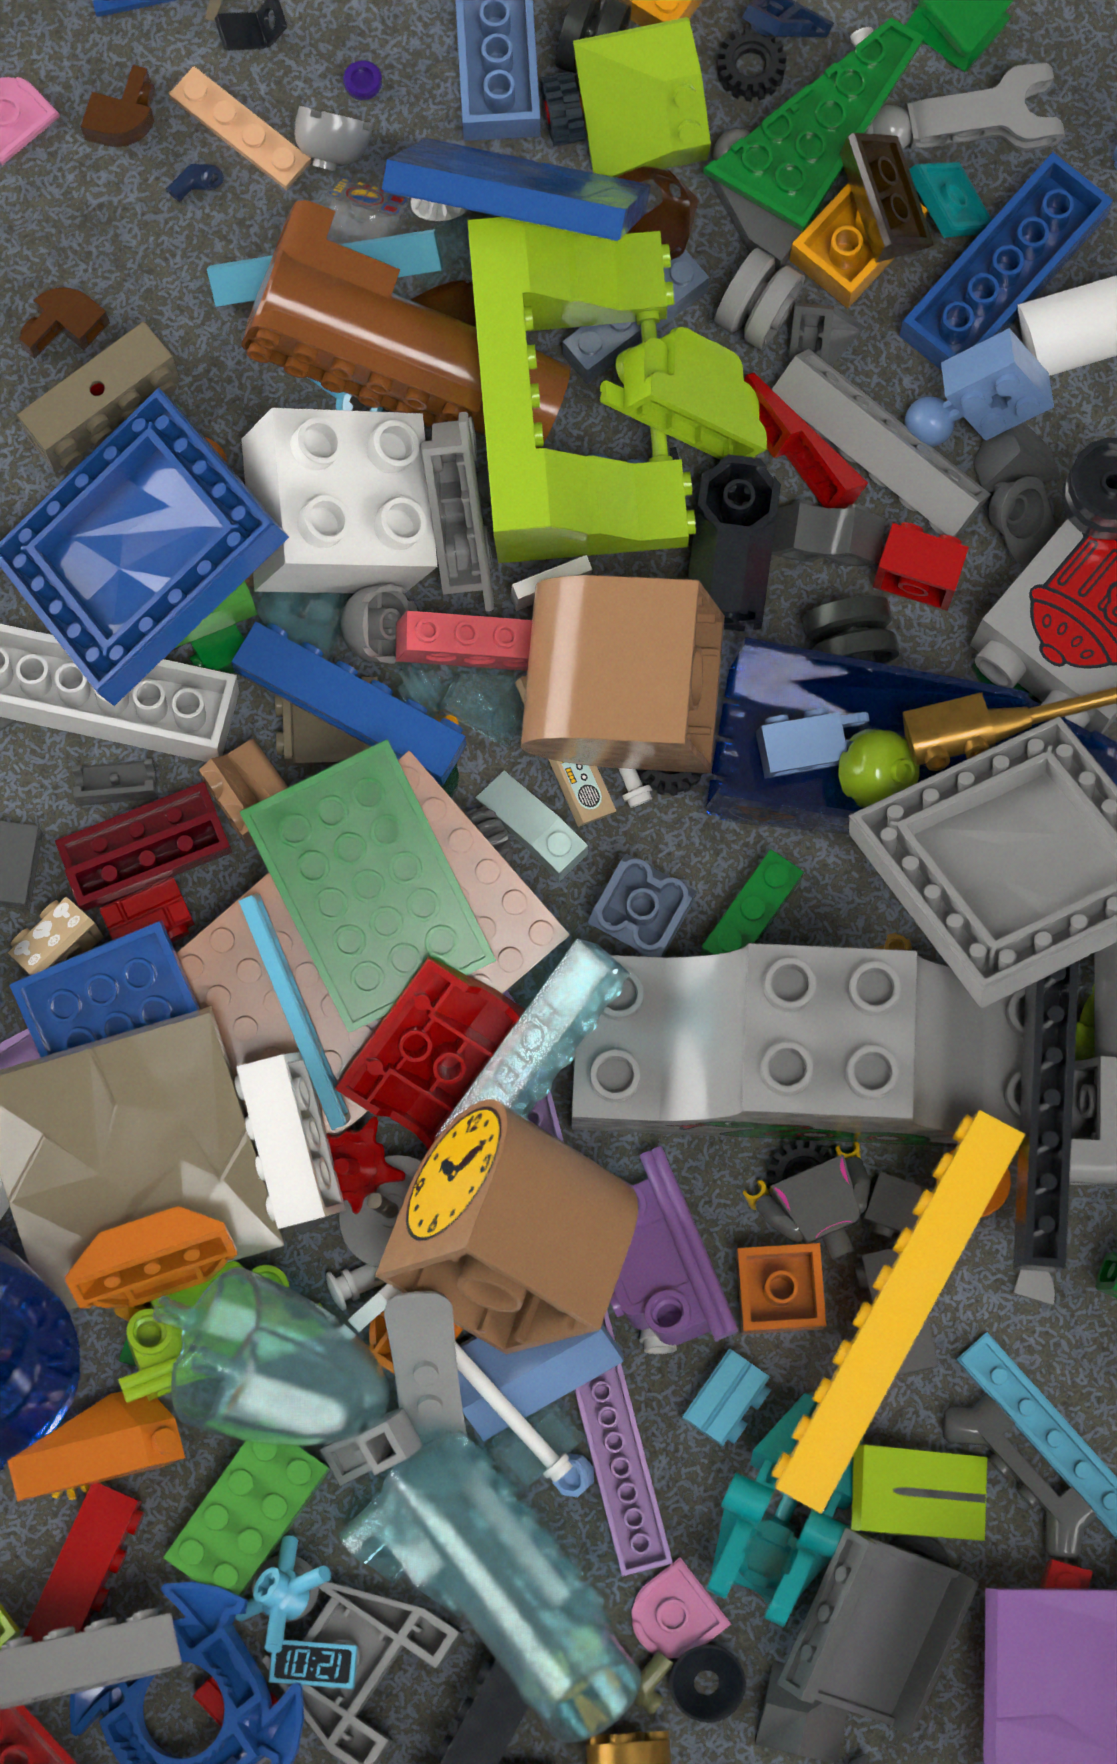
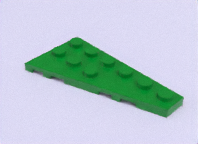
[703,17,924,232]

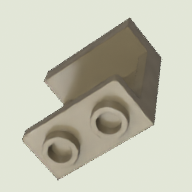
[275,677,378,766]

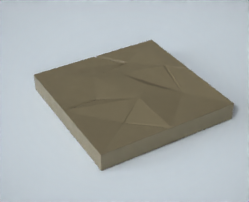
[0,1007,285,1317]

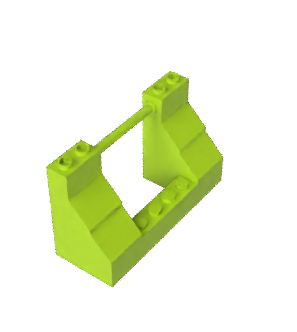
[468,217,696,564]

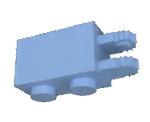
[756,708,870,779]

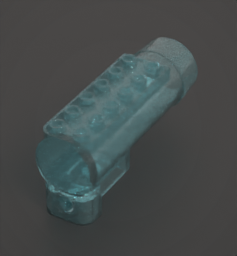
[338,1429,641,1742]

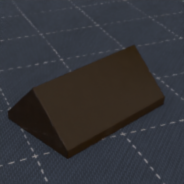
[840,133,934,263]

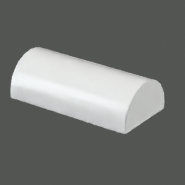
[1017,275,1117,376]

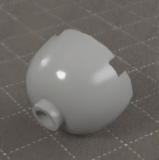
[294,106,373,171]
[341,584,417,664]

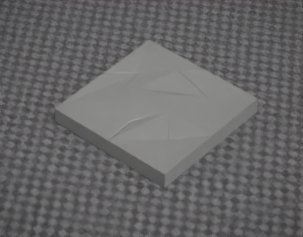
[849,716,1117,1008]

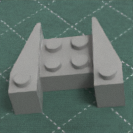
[262,1582,463,1764]

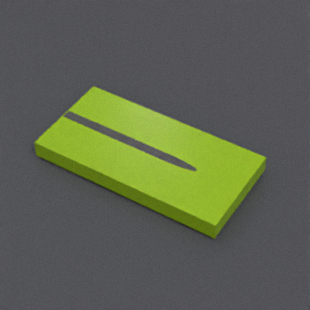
[851,1445,988,1541]

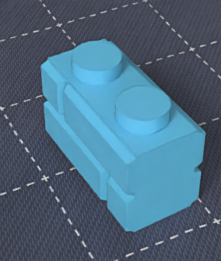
[681,1349,771,1447]

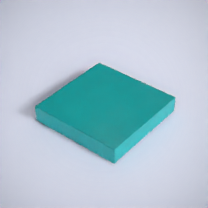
[909,162,992,238]

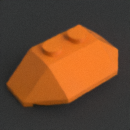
[65,1206,238,1308]

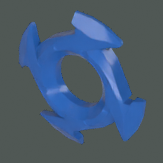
[70,1582,304,1764]

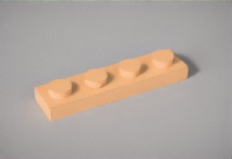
[169,66,311,190]

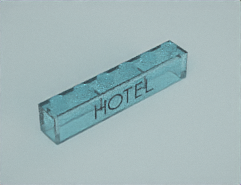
[436,939,630,1137]

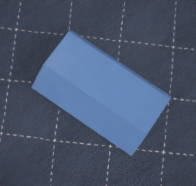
[457,1324,624,1441]

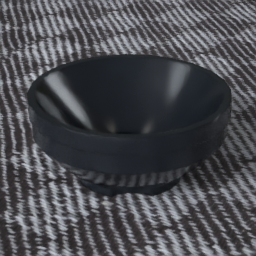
[670,1645,746,1723]

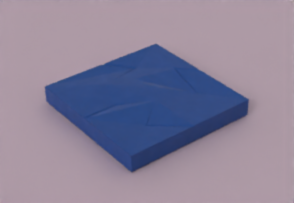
[382,138,651,241]
[0,388,289,706]

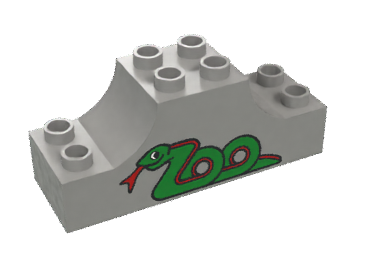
[572,943,1026,1150]

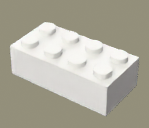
[235,1052,346,1229]

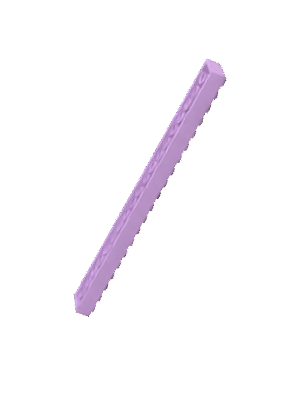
[494,1064,673,1577]

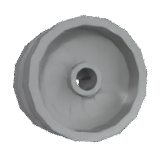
[714,248,805,350]

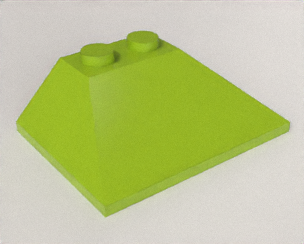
[573,17,711,178]

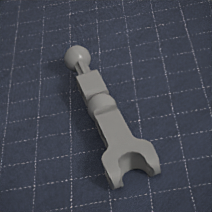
[713,63,1065,160]

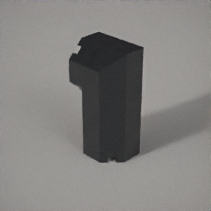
[688,454,781,632]

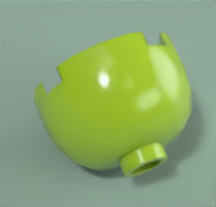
[838,729,920,808]

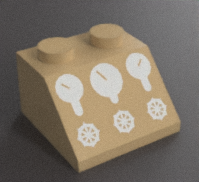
[8,897,104,976]

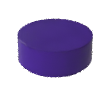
[343,60,382,100]

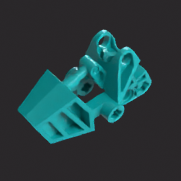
[706,1392,864,1627]

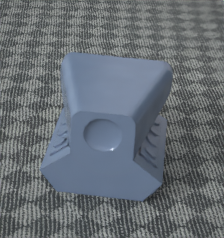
[588,853,697,958]

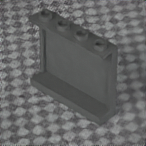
[777,1528,979,1737]

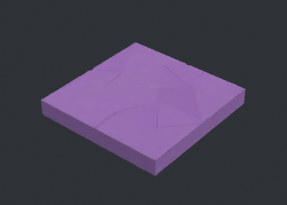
[984,1588,1117,1764]

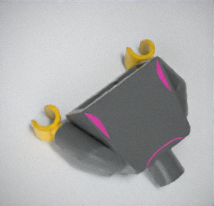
[743,1141,870,1260]

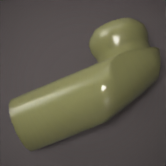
[634,1651,674,1714]

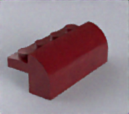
[55,782,233,912]

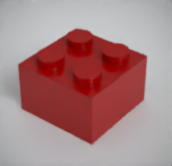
[872,522,969,611]

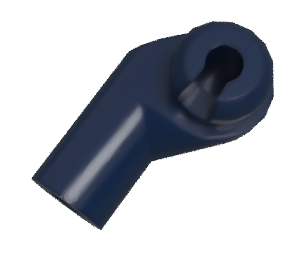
[166,164,224,202]

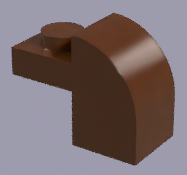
[80,65,155,147]
[19,287,110,359]

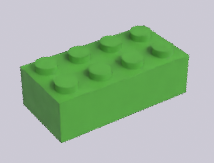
[163,1420,331,1597]

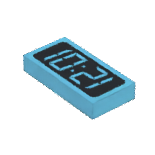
[269,1640,358,1689]

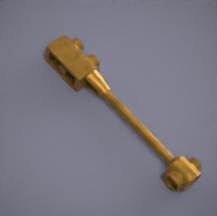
[903,687,1117,771]

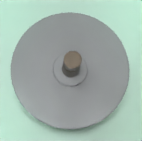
[339,1155,421,1268]

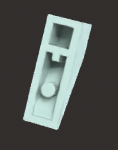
[476,771,588,882]

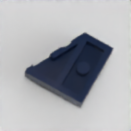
[742,0,834,38]

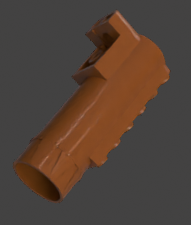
[241,200,571,449]

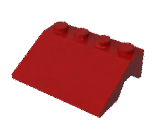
[335,957,530,1149]

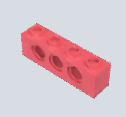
[396,611,532,671]

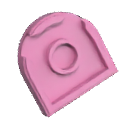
[0,77,60,165]
[631,1557,731,1658]

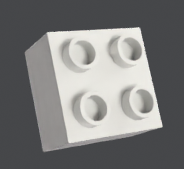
[241,408,438,593]

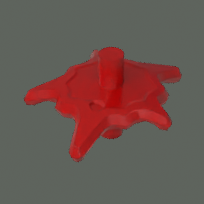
[326,1116,406,1214]

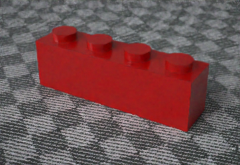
[23,1483,145,1643]

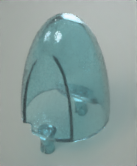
[153,1267,390,1446]

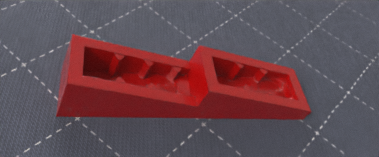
[743,373,868,509]

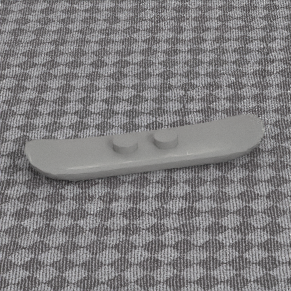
[384,1291,471,1490]

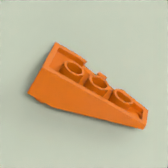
[7,1391,185,1501]

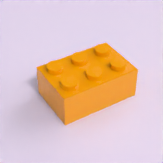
[789,183,928,309]

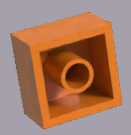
[735,1243,826,1335]

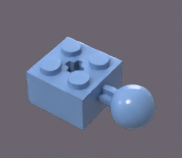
[905,328,1054,447]

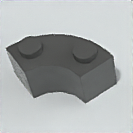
[772,500,886,566]

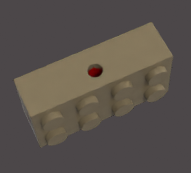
[17,321,180,473]

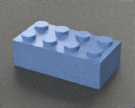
[455,0,541,141]

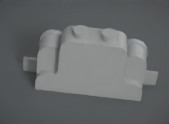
[421,412,494,611]

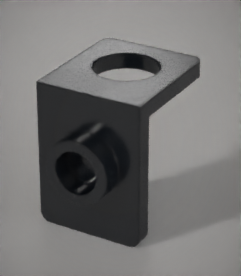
[215,0,287,51]

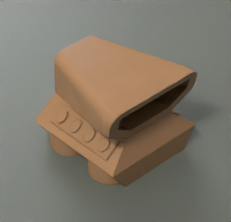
[199,739,288,848]

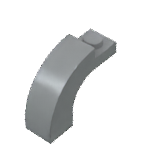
[320,1408,423,1486]

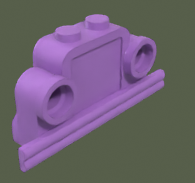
[610,1146,739,1345]

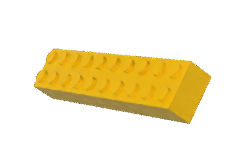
[771,1110,1025,1513]

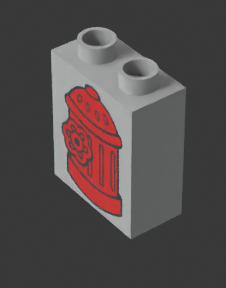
[970,519,1117,743]

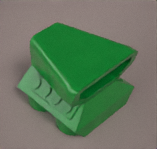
[905,0,1014,72]

